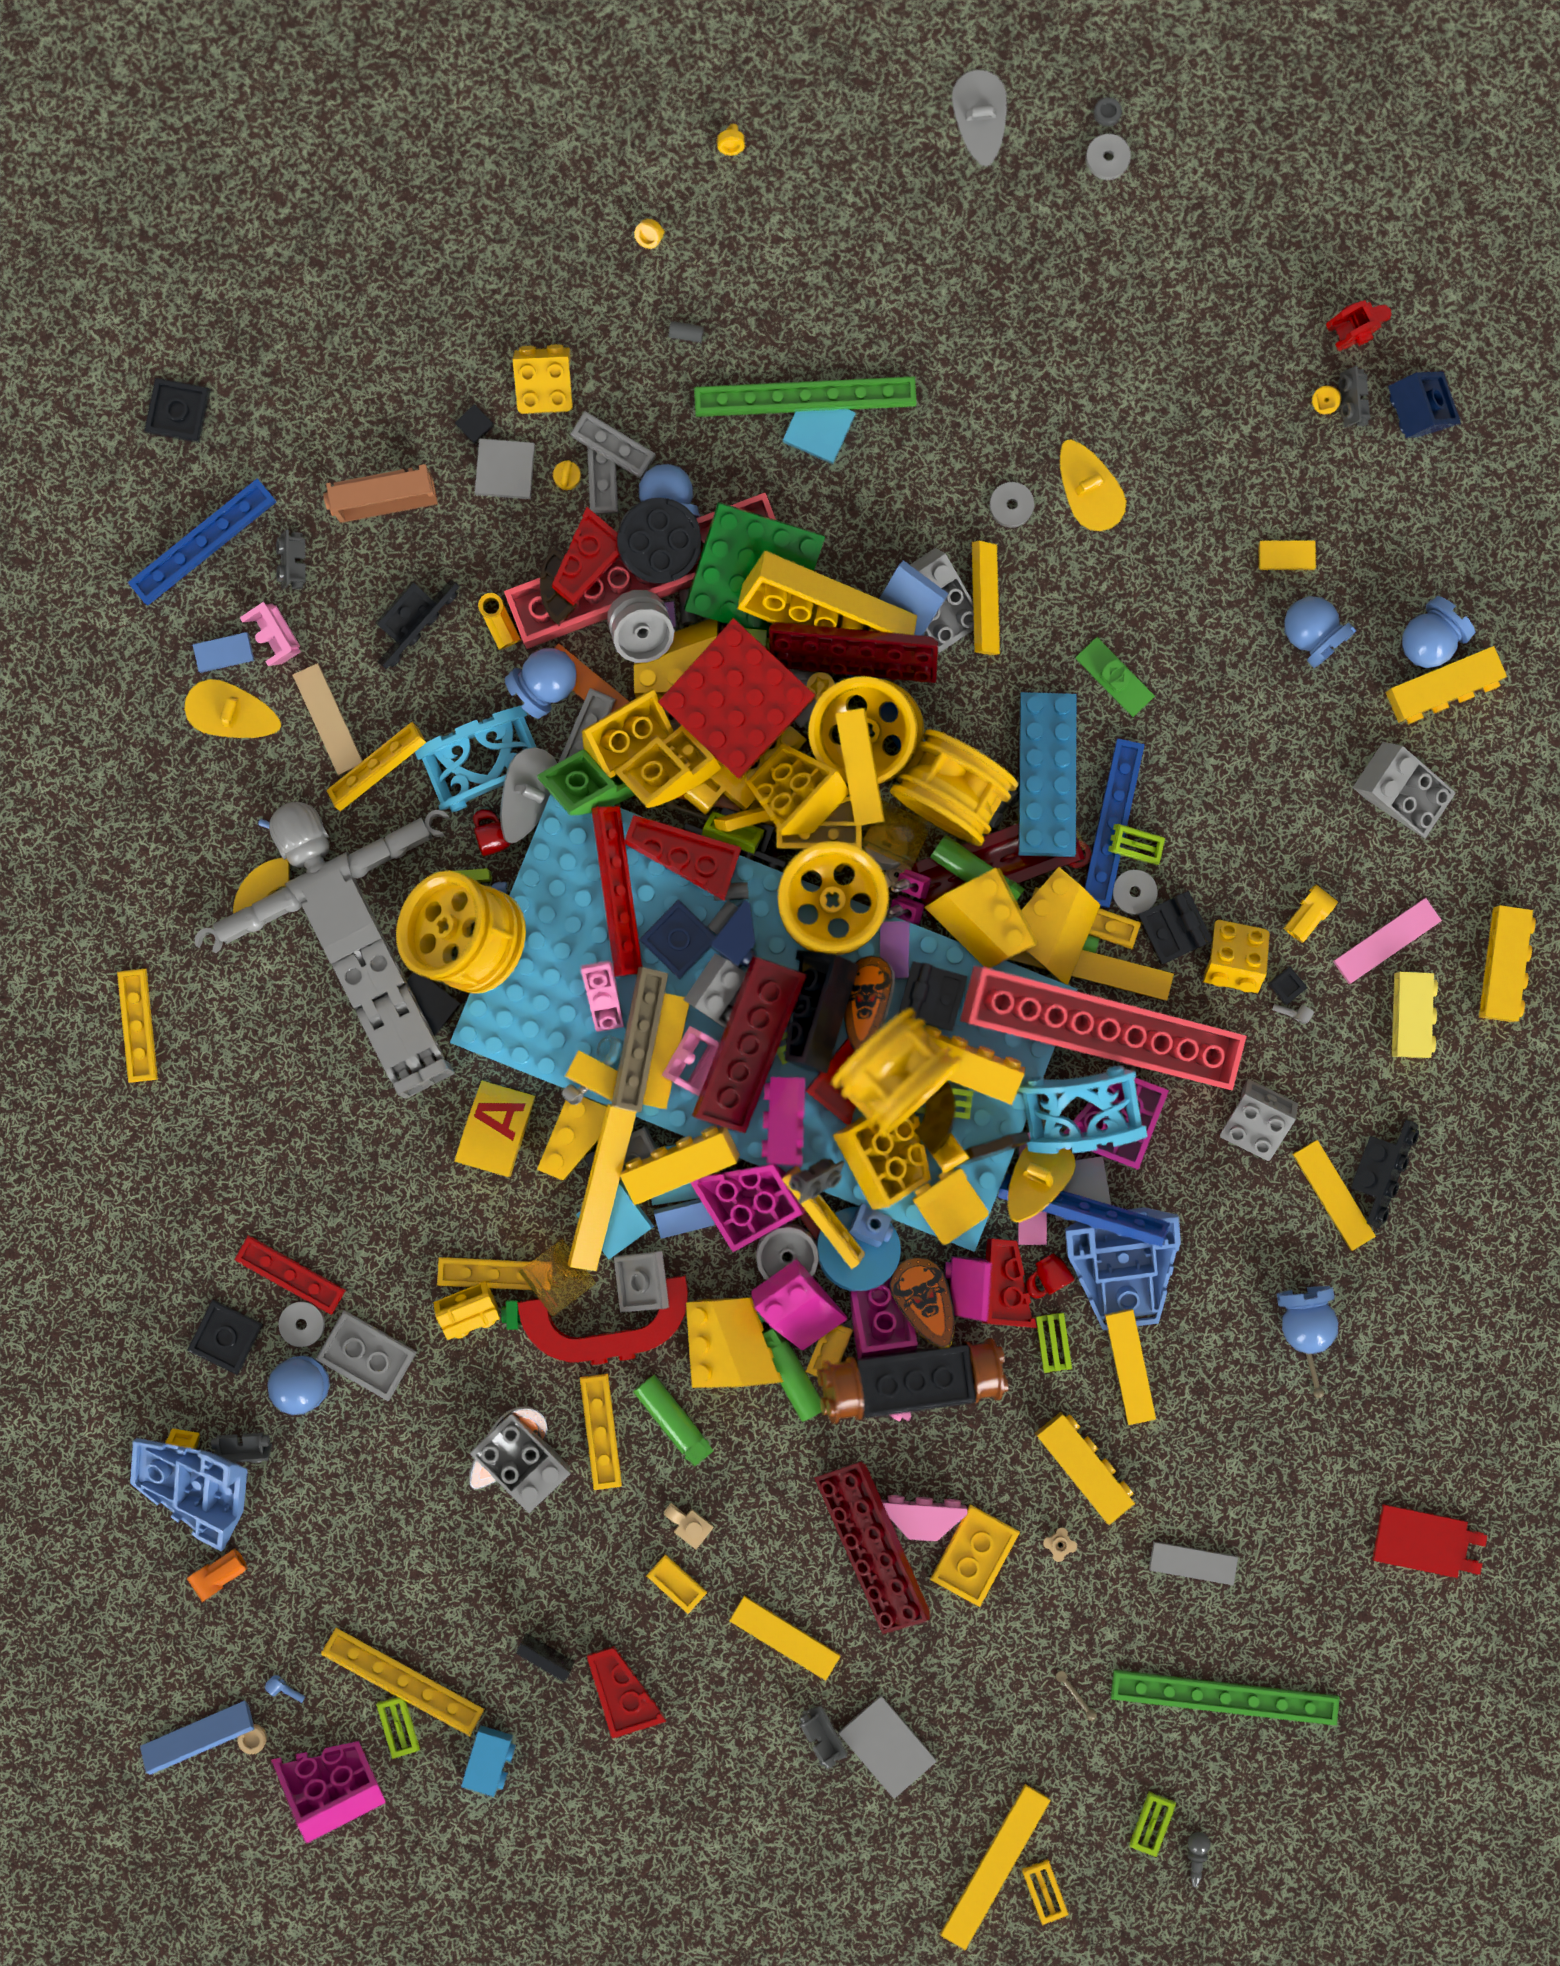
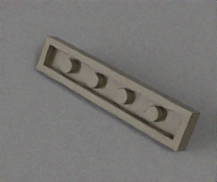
[611,967,668,1112]

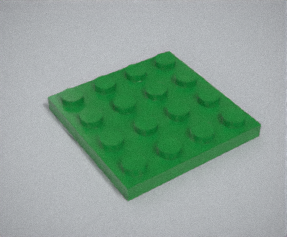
[684,502,825,636]

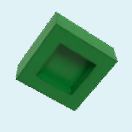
[501,1299,521,1330]

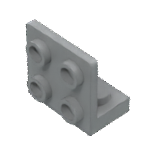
[1220,1079,1298,1161]

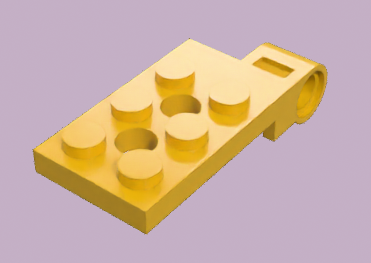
[684,726,807,815]

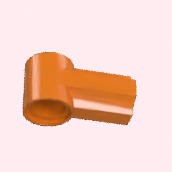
[187,1548,248,1602]

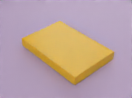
[930,1504,1020,1607]

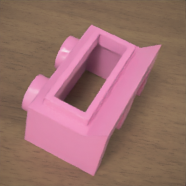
[240,602,301,666]
[662,1026,720,1096]

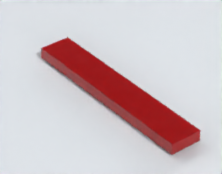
[592,806,642,977]

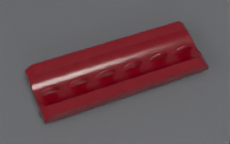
[769,622,938,683]
[910,823,1085,918]
[814,1461,930,1635]

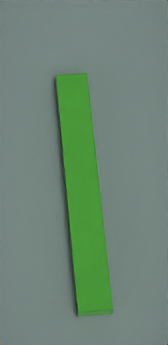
[694,376,917,417]
[1111,1670,1340,1726]

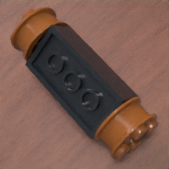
[817,1338,1008,1424]

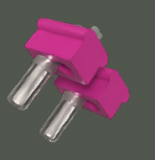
[885,869,931,925]

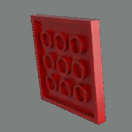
[658,618,816,779]

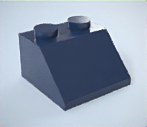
[1388,372,1461,438]
[711,899,757,968]

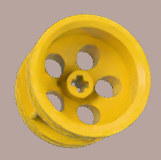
[809,677,925,784]
[890,729,1018,846]
[778,842,888,955]
[396,871,526,994]
[832,1008,962,1137]

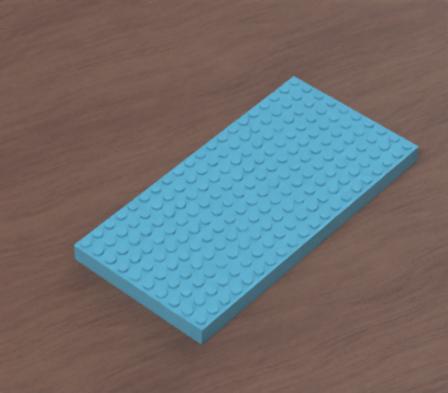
[450,794,1078,1252]

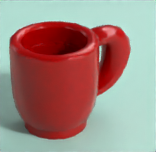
[473,809,513,857]
[1026,1253,1075,1299]

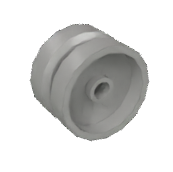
[607,590,674,663]
[756,1222,819,1280]

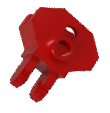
[1326,300,1392,352]

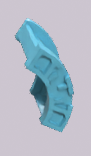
[415,705,537,812]
[1018,1066,1147,1154]

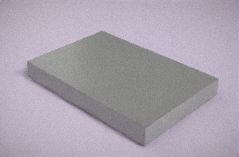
[315,1310,417,1401]
[838,1695,937,1799]

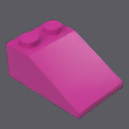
[945,1256,991,1321]
[751,1259,847,1351]
[849,1277,918,1358]

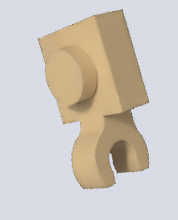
[664,1503,714,1549]

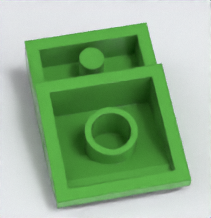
[537,749,635,815]

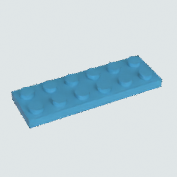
[1018,692,1076,857]

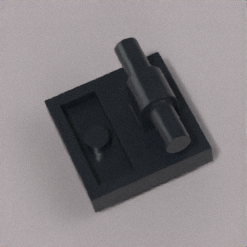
[1137,891,1213,965]
[898,961,968,1031]

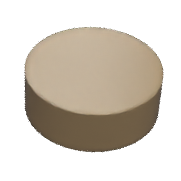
[237,1724,267,1754]

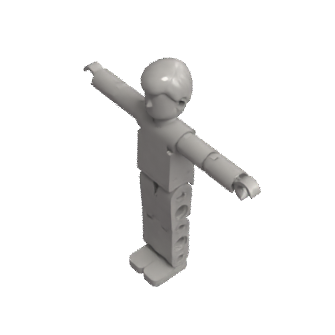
[195,802,455,1099]

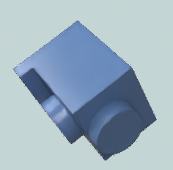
[848,1203,894,1248]

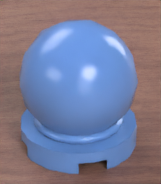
[639,464,700,518]
[1284,596,1356,668]
[1402,596,1475,668]
[504,648,576,719]
[1277,1286,1338,1354]
[267,1355,330,1415]

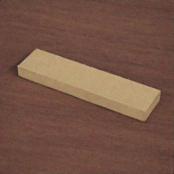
[293,663,363,776]

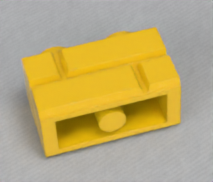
[433,1281,500,1340]

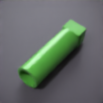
[930,835,1025,901]
[762,1327,822,1422]
[633,1374,713,1466]

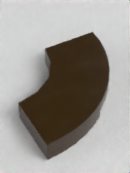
[540,547,577,626]
[915,1081,956,1155]
[958,1132,1030,1166]

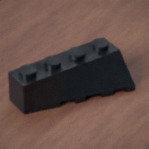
[784,950,859,1073]

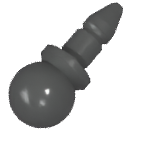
[1188,1832,1211,1887]

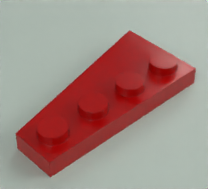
[625,815,742,901]

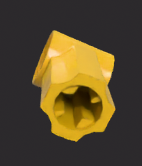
[478,593,521,650]
[1283,884,1338,943]

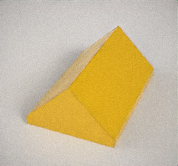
[582,689,674,778]

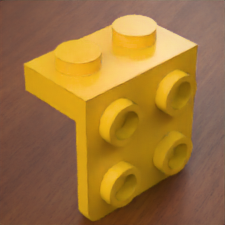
[513,344,573,414]
[1203,920,1270,993]
[912,1167,989,1244]

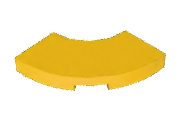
[233,858,290,914]

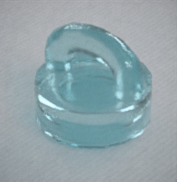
[596,1035,624,1066]

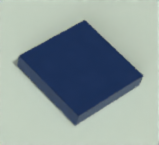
[639,899,717,980]

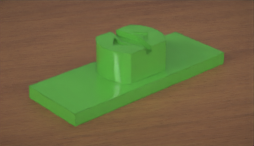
[1075,637,1155,717]

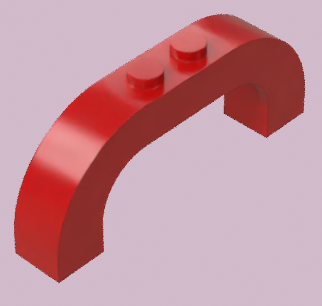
[518,1275,689,1365]

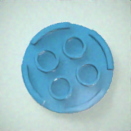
[816,1207,901,1292]

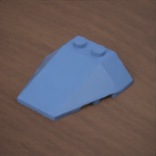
[1065,1207,1181,1330]
[130,1438,248,1551]

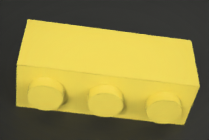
[1392,972,1438,1058]

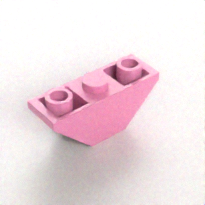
[581,961,624,1032]
[881,1495,967,1541]

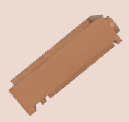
[323,464,438,523]

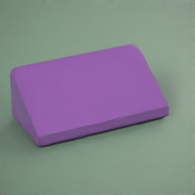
[880,921,910,979]

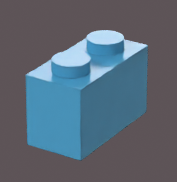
[461,1726,516,1797]

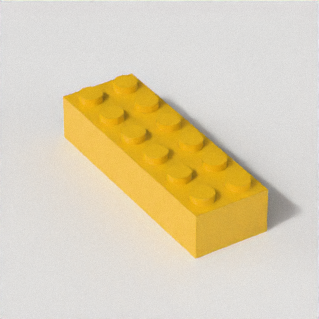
[737,551,917,635]

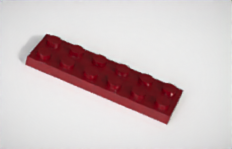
[692,956,806,1134]

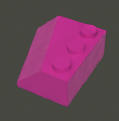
[762,1077,805,1165]
[1063,1077,1169,1170]
[690,1164,805,1252]
[271,1741,386,1843]

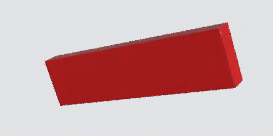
[234,1235,346,1315]

